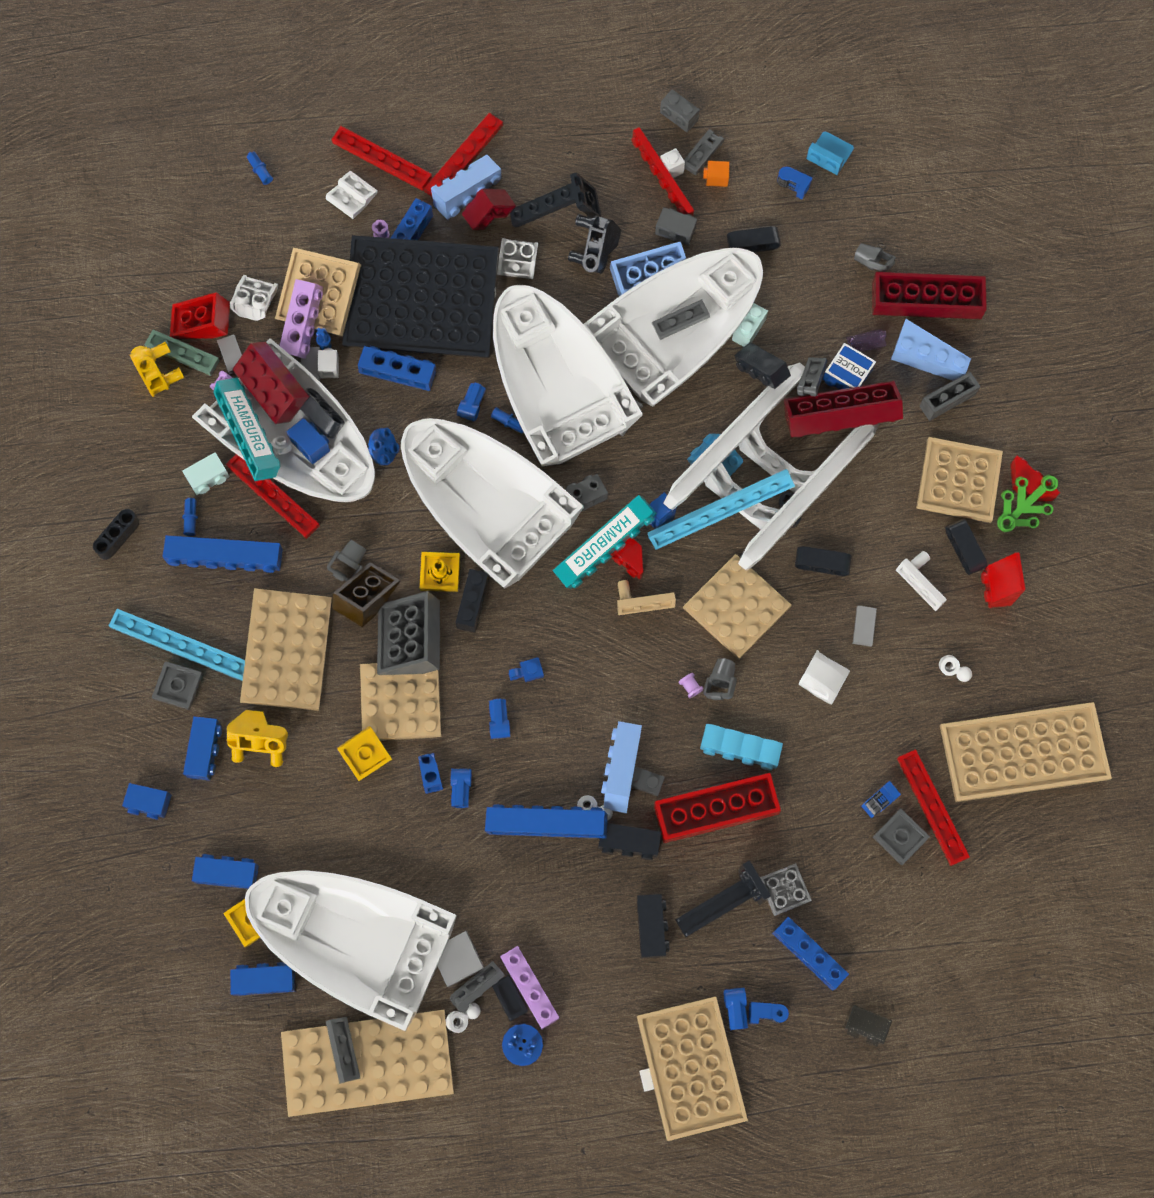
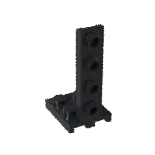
[510,172,602,228]
[675,860,771,938]

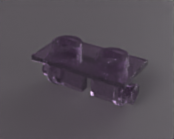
[846,329,887,352]

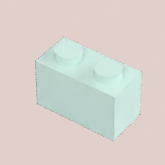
[732,303,768,347]
[182,453,230,495]

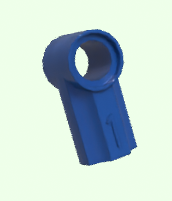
[457,383,486,422]
[489,699,510,739]
[451,768,472,808]
[724,987,748,1030]

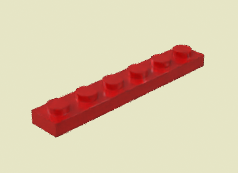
[424,113,503,197]
[331,126,432,191]
[632,127,694,216]
[226,454,320,539]
[897,749,970,866]

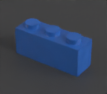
[183,716,222,780]
[192,854,259,889]
[230,962,295,996]

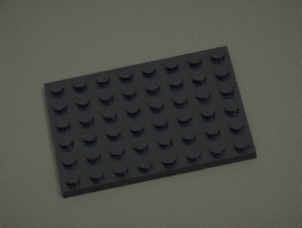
[342,235,499,358]

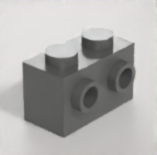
[660,89,700,132]
[655,207,697,246]
[565,474,608,512]

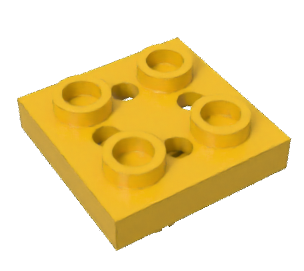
[420,552,460,592]

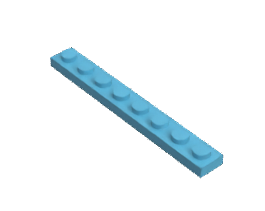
[648,469,795,550]
[109,609,245,681]

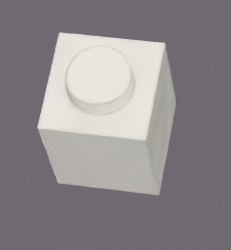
[660,148,685,178]
[318,348,339,378]

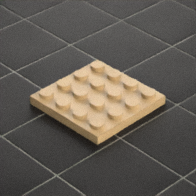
[275,248,361,336]
[916,437,1003,523]
[683,554,791,660]
[360,663,441,741]

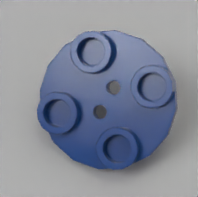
[367,428,399,466]
[502,1024,543,1066]

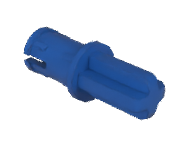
[247,151,273,185]
[316,328,331,350]
[491,407,524,434]
[182,498,198,536]

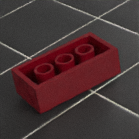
[233,342,309,424]

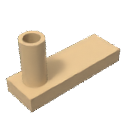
[617,580,676,615]

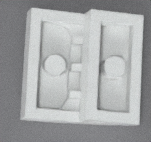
[326,171,377,219]

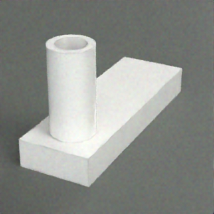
[896,551,947,611]

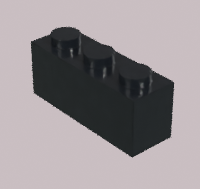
[734,342,791,389]
[456,569,489,633]
[598,823,661,860]
[637,894,669,959]

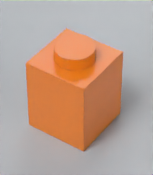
[703,161,729,187]

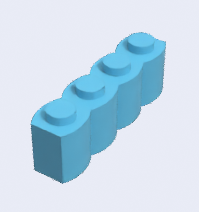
[700,724,783,771]

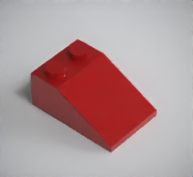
[170,292,230,339]
[981,552,1026,608]

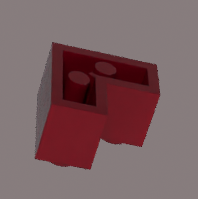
[462,189,516,230]

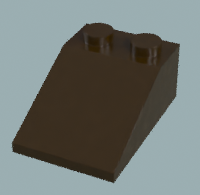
[332,562,400,627]

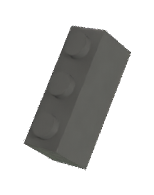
[919,372,981,421]

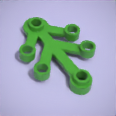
[997,475,1058,532]

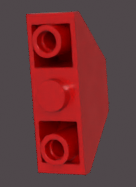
[1010,455,1060,501]
[611,537,643,580]

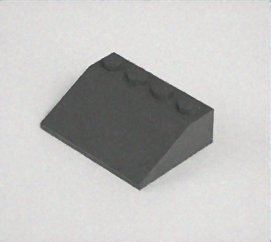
[377,591,440,675]

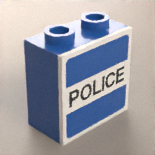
[822,343,876,390]

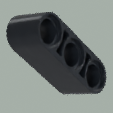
[727,226,781,252]
[300,388,345,439]
[93,509,139,560]
[945,519,987,575]
[795,546,852,576]

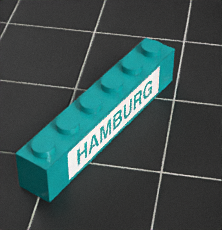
[213,378,280,481]
[552,495,657,589]

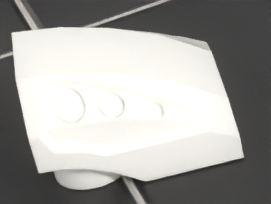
[497,238,538,279]
[230,275,278,321]
[798,650,850,705]

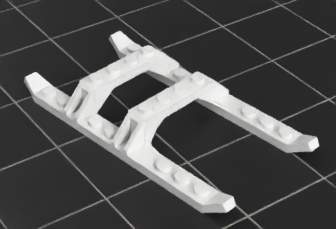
[663,363,879,570]

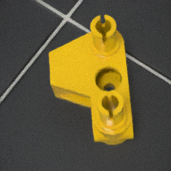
[130,342,184,397]
[227,710,288,767]

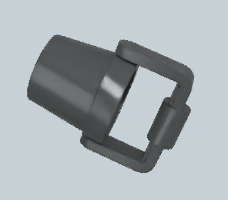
[854,243,896,272]
[327,539,367,582]
[703,658,737,700]

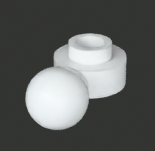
[271,436,292,454]
[939,655,972,682]
[577,795,613,821]
[446,1002,481,1033]

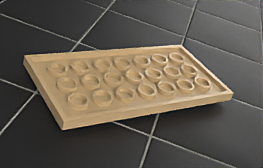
[940,702,1112,802]
[281,1010,454,1117]

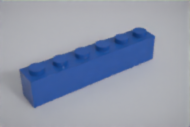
[163,535,283,573]
[485,804,608,838]

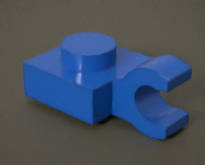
[508,658,544,682]

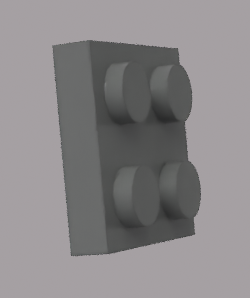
[152,661,203,710]
[873,809,930,866]

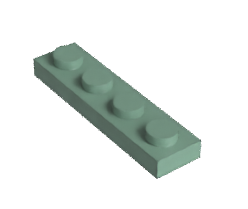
[144,330,220,376]

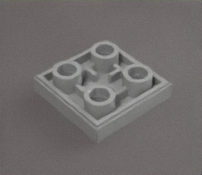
[760,863,812,916]
[437,931,484,987]

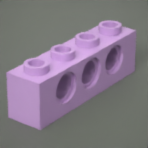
[280,279,323,359]
[500,946,559,1029]

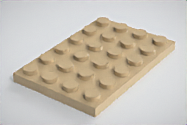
[240,588,332,711]
[636,997,748,1141]

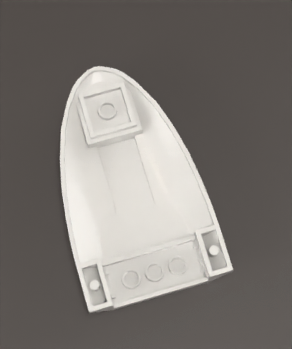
[583,248,763,407]
[493,285,642,466]
[192,339,375,502]
[401,418,584,589]
[245,870,457,1031]

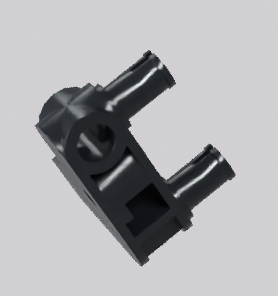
[568,214,621,274]

